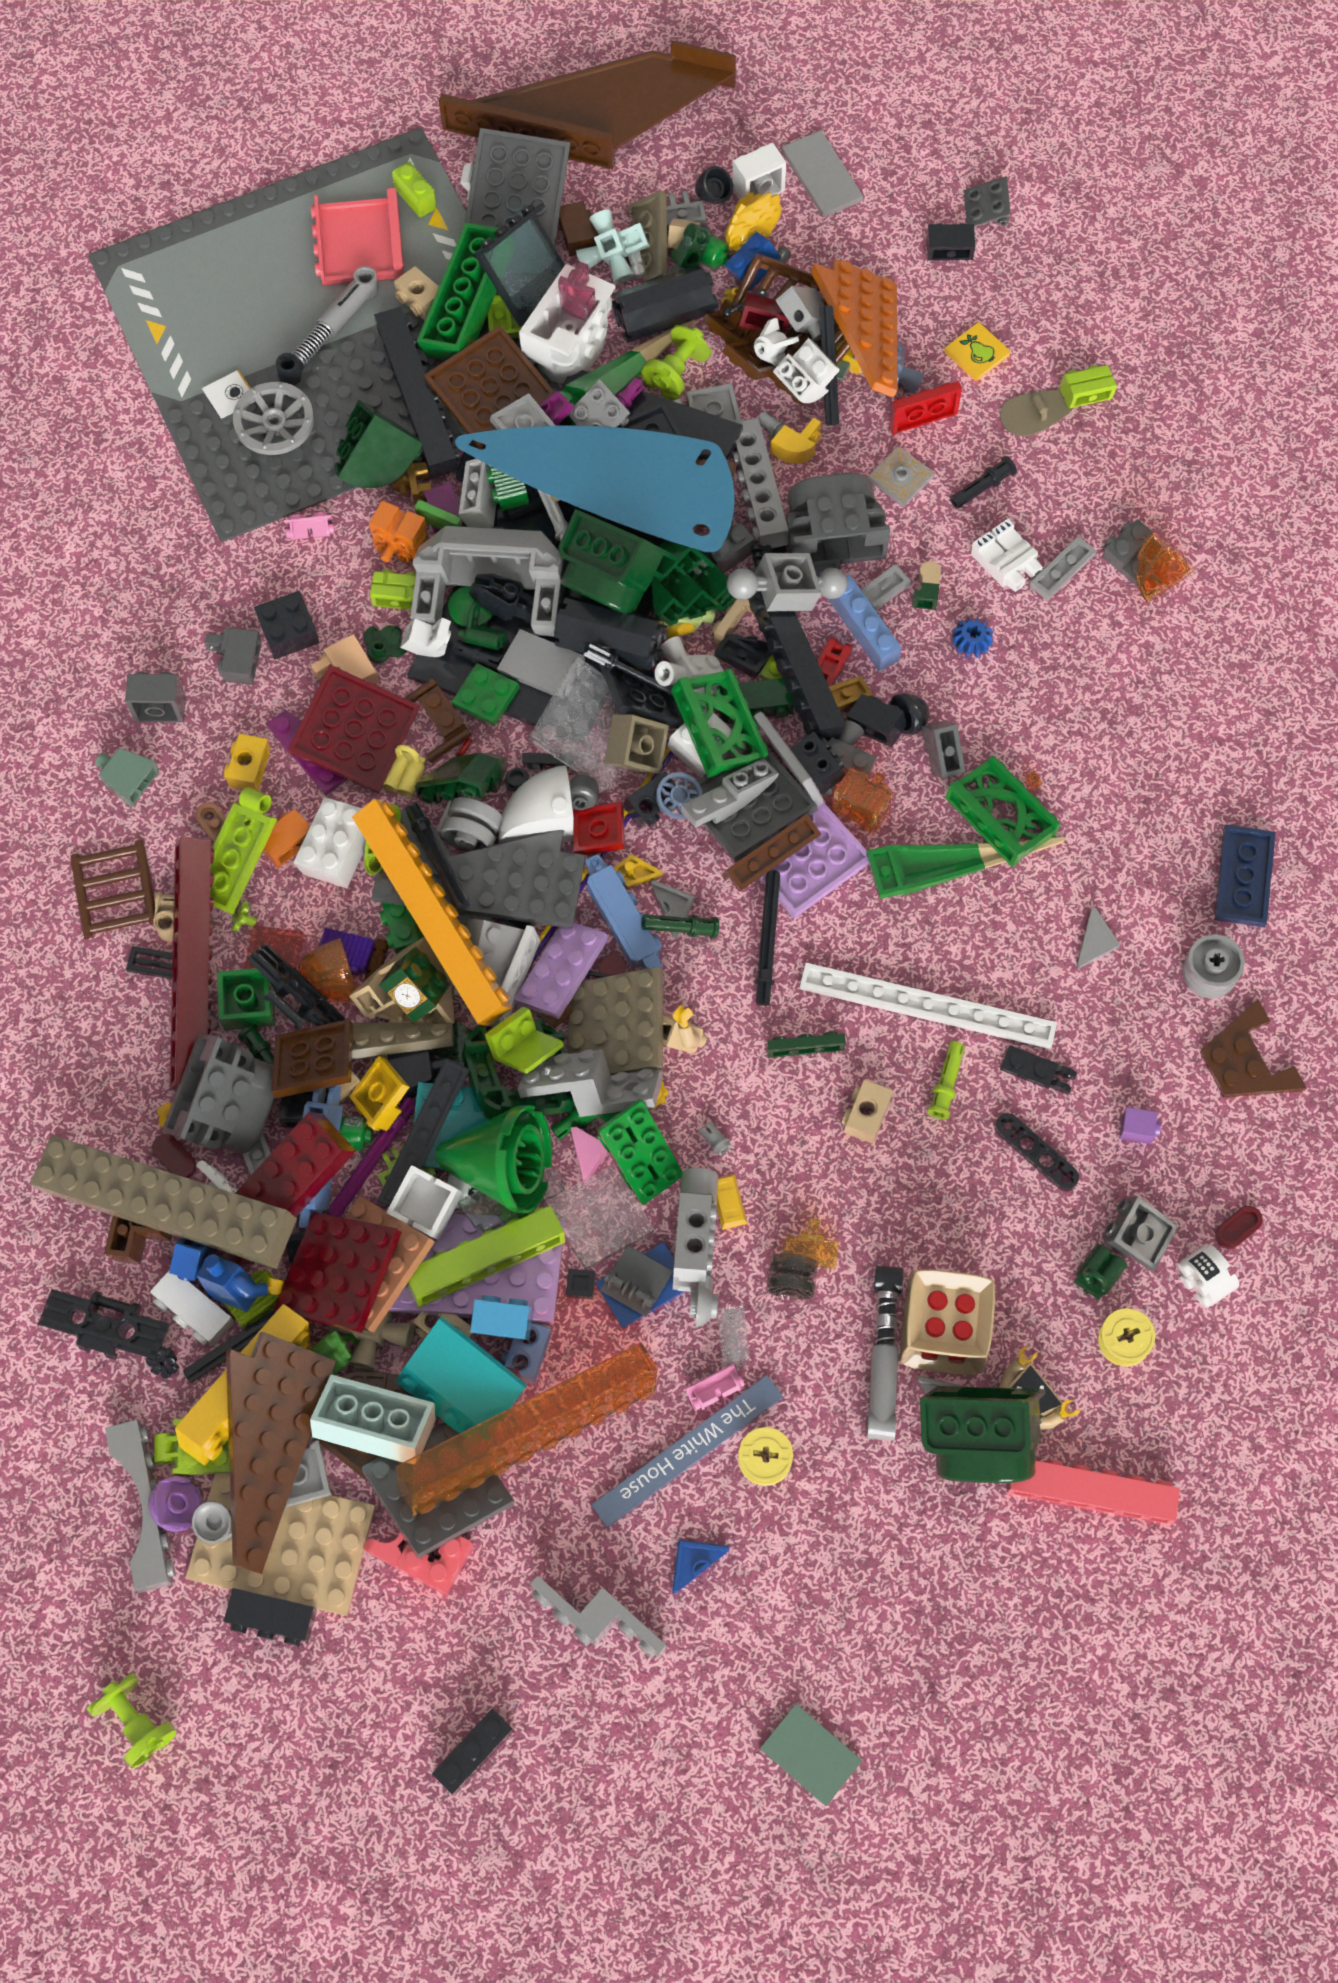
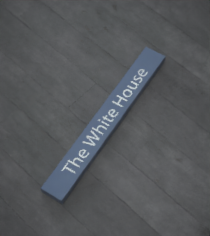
[591,1375,783,1529]

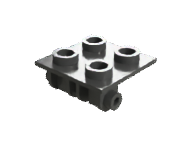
[964,176,1011,227]
[600,1245,674,1317]

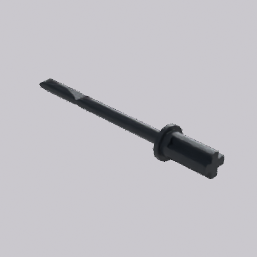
[582,642,673,696]

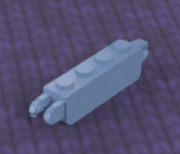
[585,854,663,969]
[299,1085,343,1229]

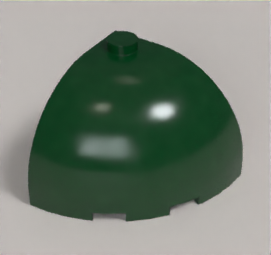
[335,400,423,488]

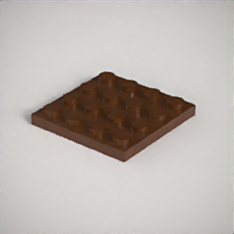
[424,325,555,449]

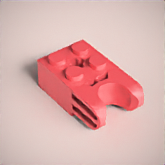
[362,1509,474,1596]

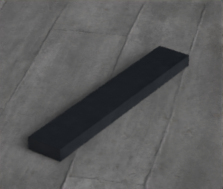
[377,1058,470,1207]

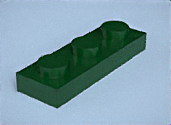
[767,1031,846,1058]

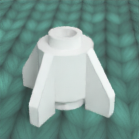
[754,318,799,366]

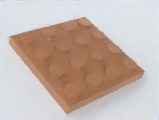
[344,1195,435,1333]

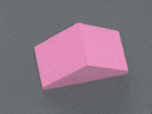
[571,1126,608,1184]

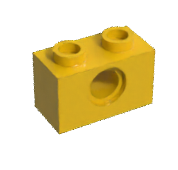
[224,733,271,791]

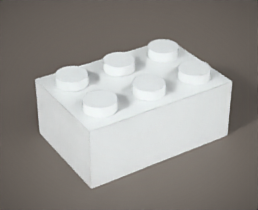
[293,797,366,889]

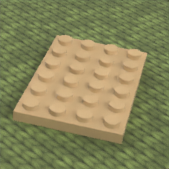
[185,1473,376,1616]

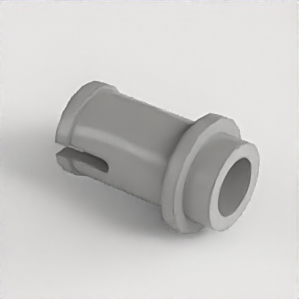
[758,411,785,438]
[700,1121,732,1156]

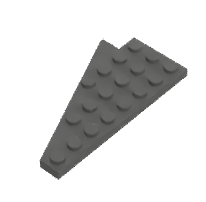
[371,830,585,928]

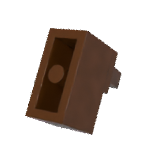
[559,201,614,257]

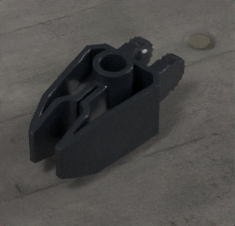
[469,573,534,621]

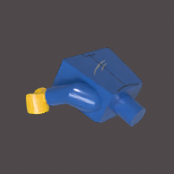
[197,1254,284,1312]

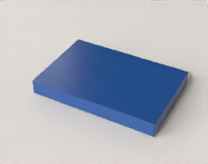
[595,1242,686,1329]

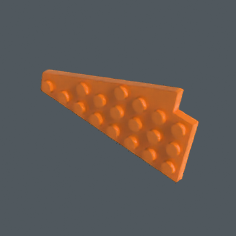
[811,258,898,398]

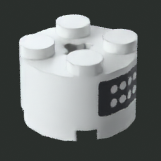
[1177,1243,1239,1308]

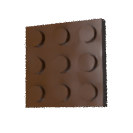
[272,1019,353,1099]

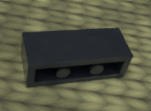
[223,1588,317,1647]
[432,1709,514,1796]

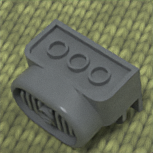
[787,473,890,564]
[162,1033,275,1154]

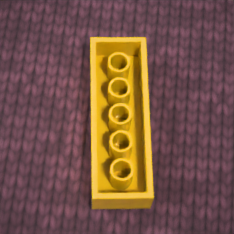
[175,1304,311,1466]

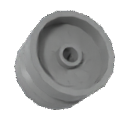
[440,797,503,852]
[1182,934,1245,999]

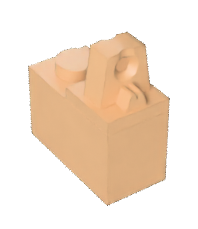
[311,634,379,684]

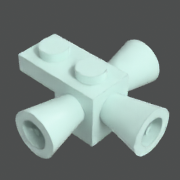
[576,210,650,284]

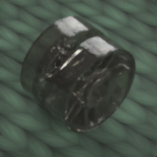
[766,1254,818,1300]

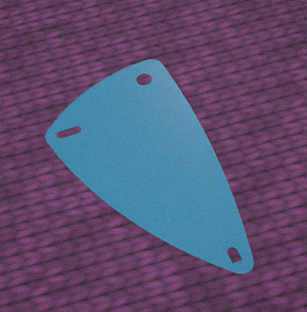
[455,426,734,552]

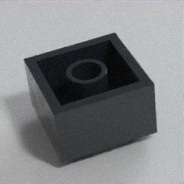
[254,590,319,660]

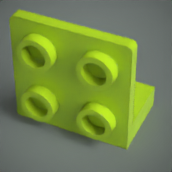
[485,1007,564,1073]

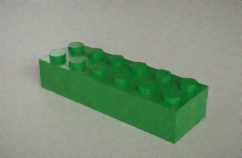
[417,222,515,360]

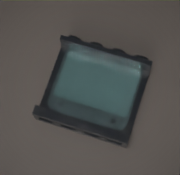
[474,203,583,327]

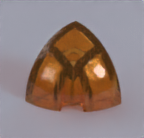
[1136,532,1196,602]
[298,938,356,1004]

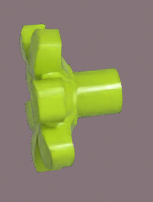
[231,900,257,931]

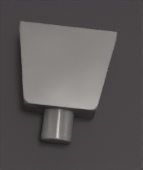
[776,286,824,341]

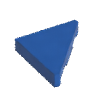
[672,1540,729,1593]

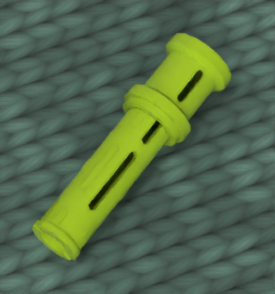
[927,1041,966,1120]

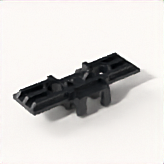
[247,943,347,1030]
[38,1289,170,1360]

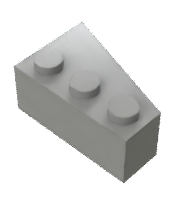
[453,919,525,995]

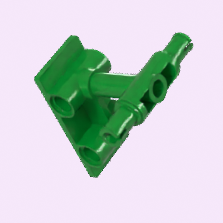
[550,1099,683,1205]

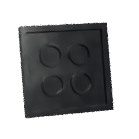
[599,664,684,729]

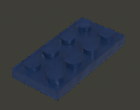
[1214,824,1276,928]

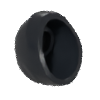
[695,166,733,204]
[889,693,930,735]

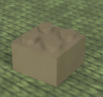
[604,714,669,774]

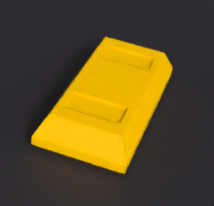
[716,1174,748,1230]

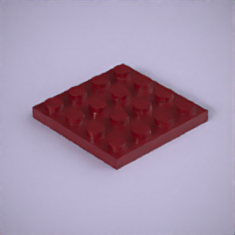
[288,664,420,794]
[273,1212,402,1333]

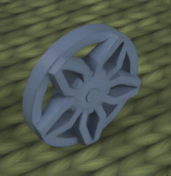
[656,772,703,819]

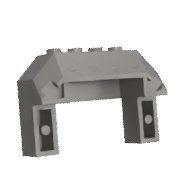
[410,526,567,637]

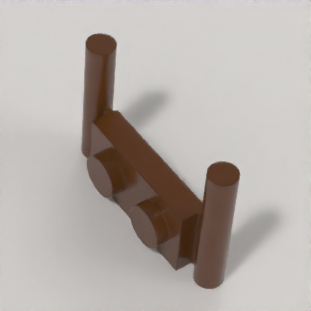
[404,678,472,763]

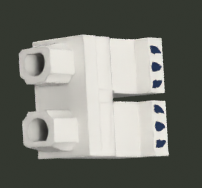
[971,518,1043,592]

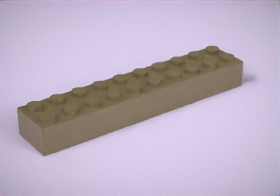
[30,1135,297,1269]

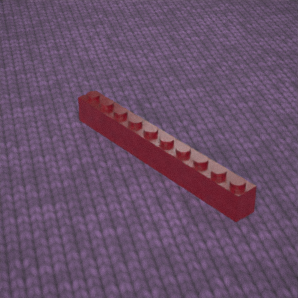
[170,837,214,1090]

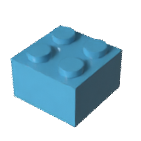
[470,1295,534,1340]

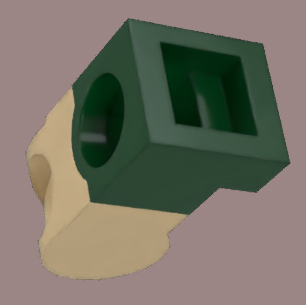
[912,561,941,610]

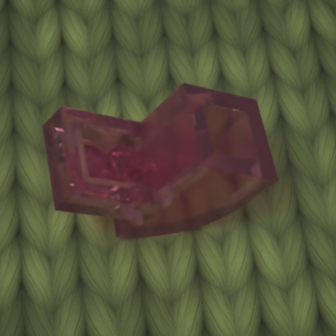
[558,262,596,321]

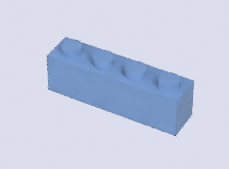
[828,574,902,672]

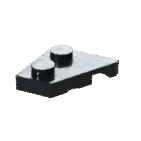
[714,634,772,678]

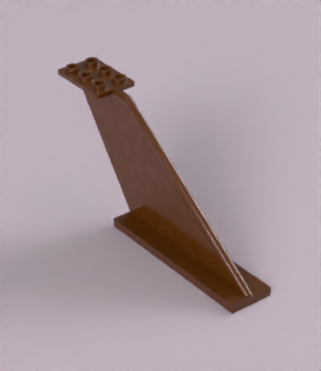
[439,41,736,170]

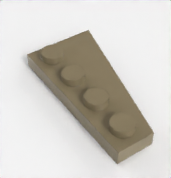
[627,190,668,282]
[352,1023,454,1059]

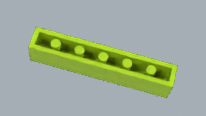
[407,1205,565,1309]

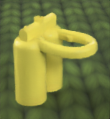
[382,745,426,798]

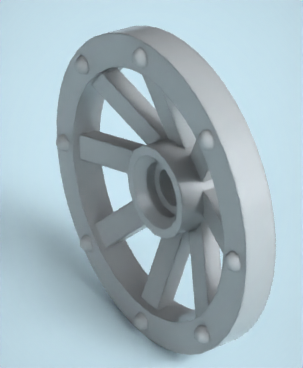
[233,382,314,455]

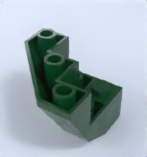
[415,753,508,804]

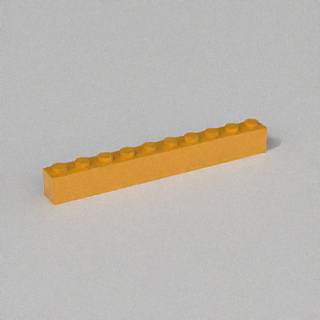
[352,799,513,1026]

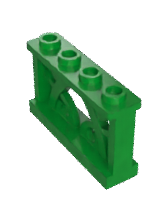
[671,669,768,778]
[945,756,1060,867]

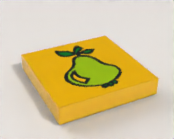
[944,322,1011,381]

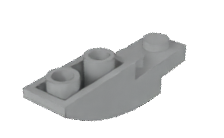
[681,758,778,828]

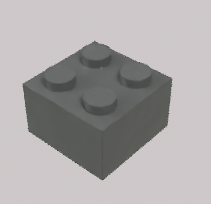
[125,672,186,722]

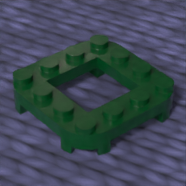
[462,1019,575,1119]

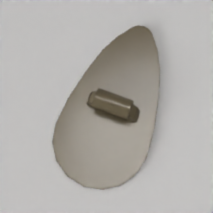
[1000,390,1075,437]

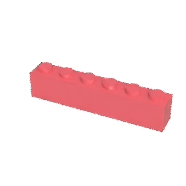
[1007,1457,1180,1525]

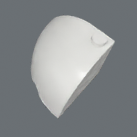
[498,765,573,845]

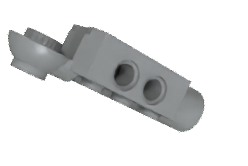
[673,1168,718,1328]

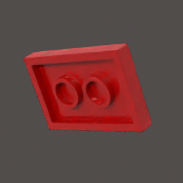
[889,381,962,435]

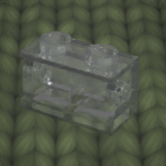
[717,1306,749,1368]

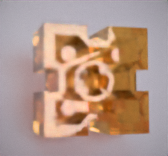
[832,768,894,835]

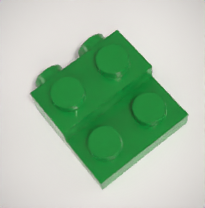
[379,903,425,954]

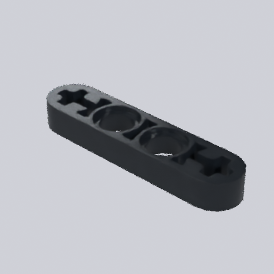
[995,1113,1079,1191]

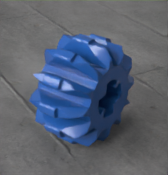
[952,616,993,658]

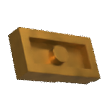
[829,676,873,710]

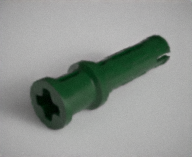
[641,914,720,939]
[237,1024,274,1065]

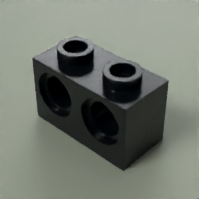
[622,771,677,829]

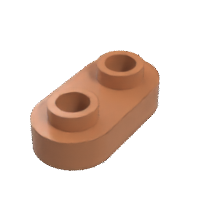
[195,802,226,844]

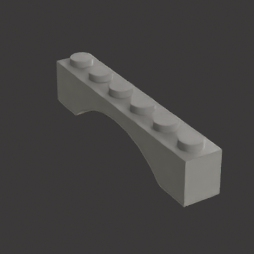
[105,1420,176,1593]

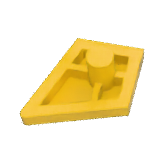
[613,854,663,888]

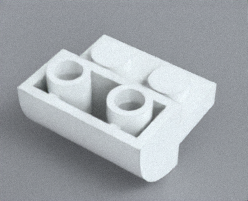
[773,338,840,403]

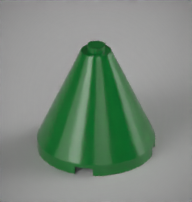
[435,1105,552,1213]

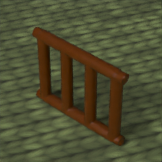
[70,840,155,939]

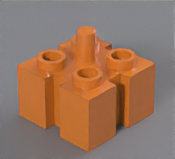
[369,501,429,563]

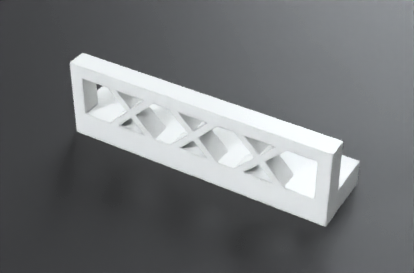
[490,925,540,1027]

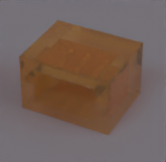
[1025,770,1042,791]

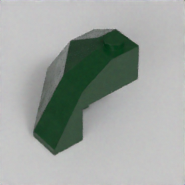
[651,540,736,626]

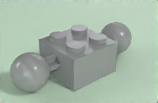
[727,553,848,611]

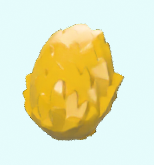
[724,192,782,254]

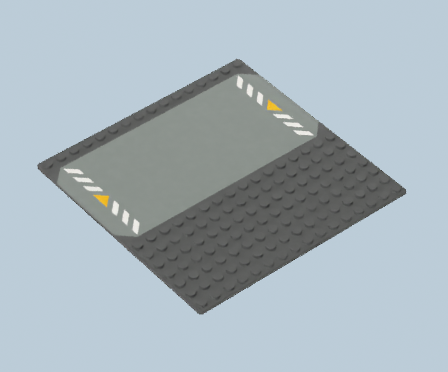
[89,128,560,542]

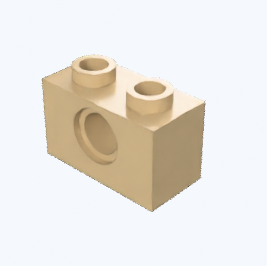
[394,266,439,320]
[842,1079,894,1144]

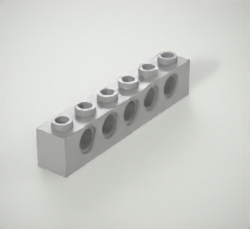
[732,418,789,548]

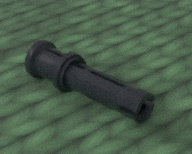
[949,456,1017,509]

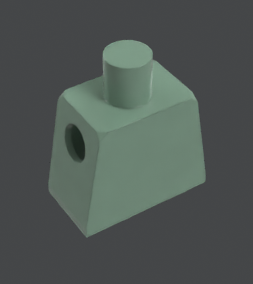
[95,748,159,808]

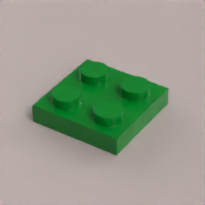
[452,663,520,727]

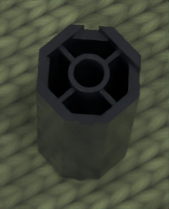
[611,265,719,343]
[554,596,669,670]

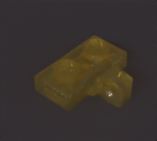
[783,1218,839,1269]

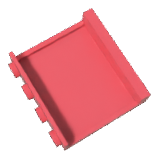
[311,188,404,286]

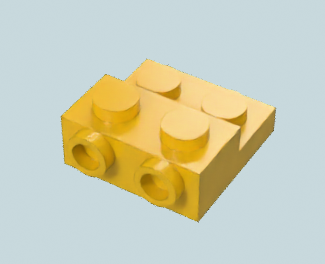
[349,1056,410,1131]

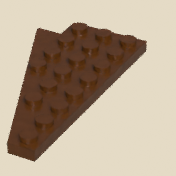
[226,1332,336,1574]

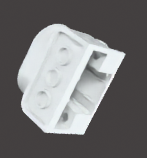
[519,264,615,384]

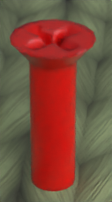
[455,738,472,756]

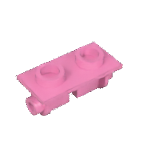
[284,512,335,540]
[685,1364,745,1410]

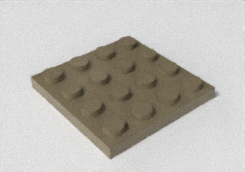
[568,967,663,1075]

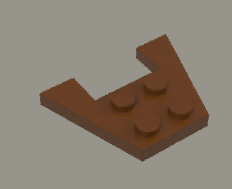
[1200,999,1307,1098]

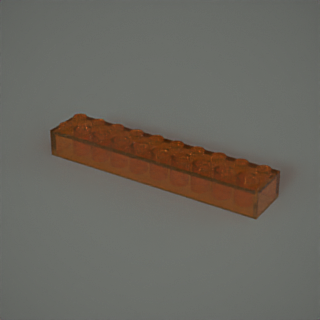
[396,1342,658,1516]

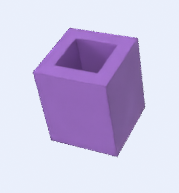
[1120,1107,1161,1144]

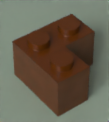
[104,1216,172,1264]

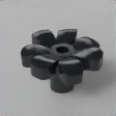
[145,1347,179,1379]

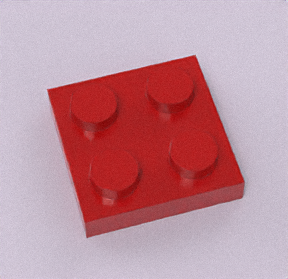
[573,802,625,855]

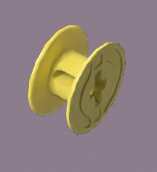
[1098,1308,1156,1367]
[738,1427,793,1486]

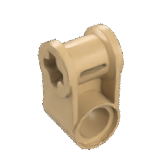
[153,891,174,941]

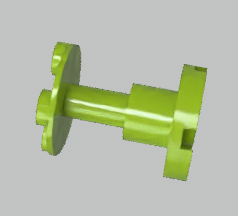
[641,325,712,400]
[87,1673,177,1769]

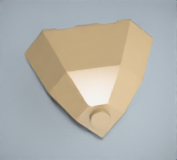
[349,937,455,1024]

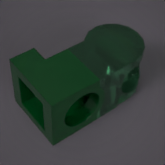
[669,223,711,269]

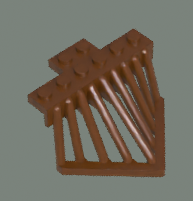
[702,254,850,405]

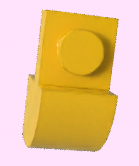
[770,417,822,464]

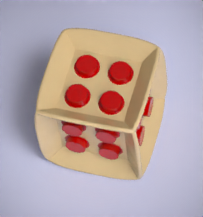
[900,1269,995,1375]

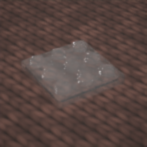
[545,1164,654,1270]

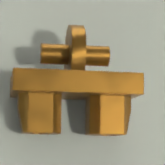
[392,461,431,507]

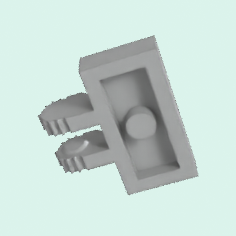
[667,191,706,230]

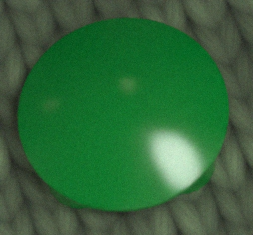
[448,586,494,627]

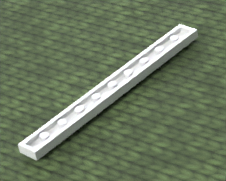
[800,963,1057,1049]

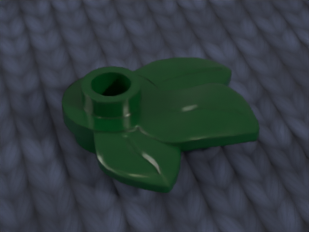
[364,625,408,663]

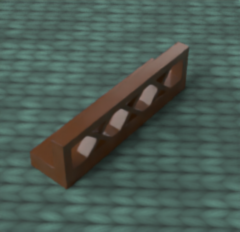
[721,814,821,892]

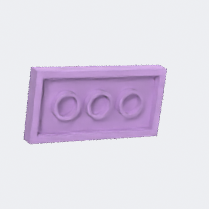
[514,923,609,1019]

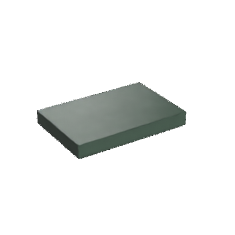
[760,1704,862,1807]

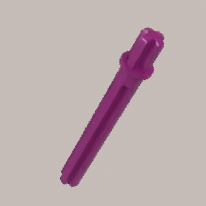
[327,1096,416,1217]

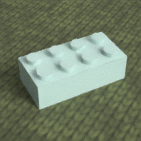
[310,1375,435,1466]

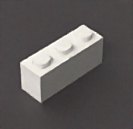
[458,458,497,528]
[150,1271,235,1347]

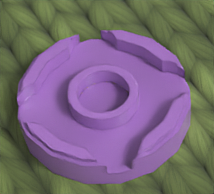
[148,1475,204,1532]

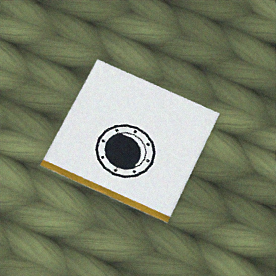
[202,369,255,419]

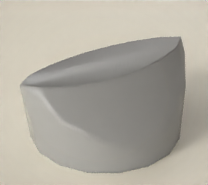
[192,1501,232,1543]

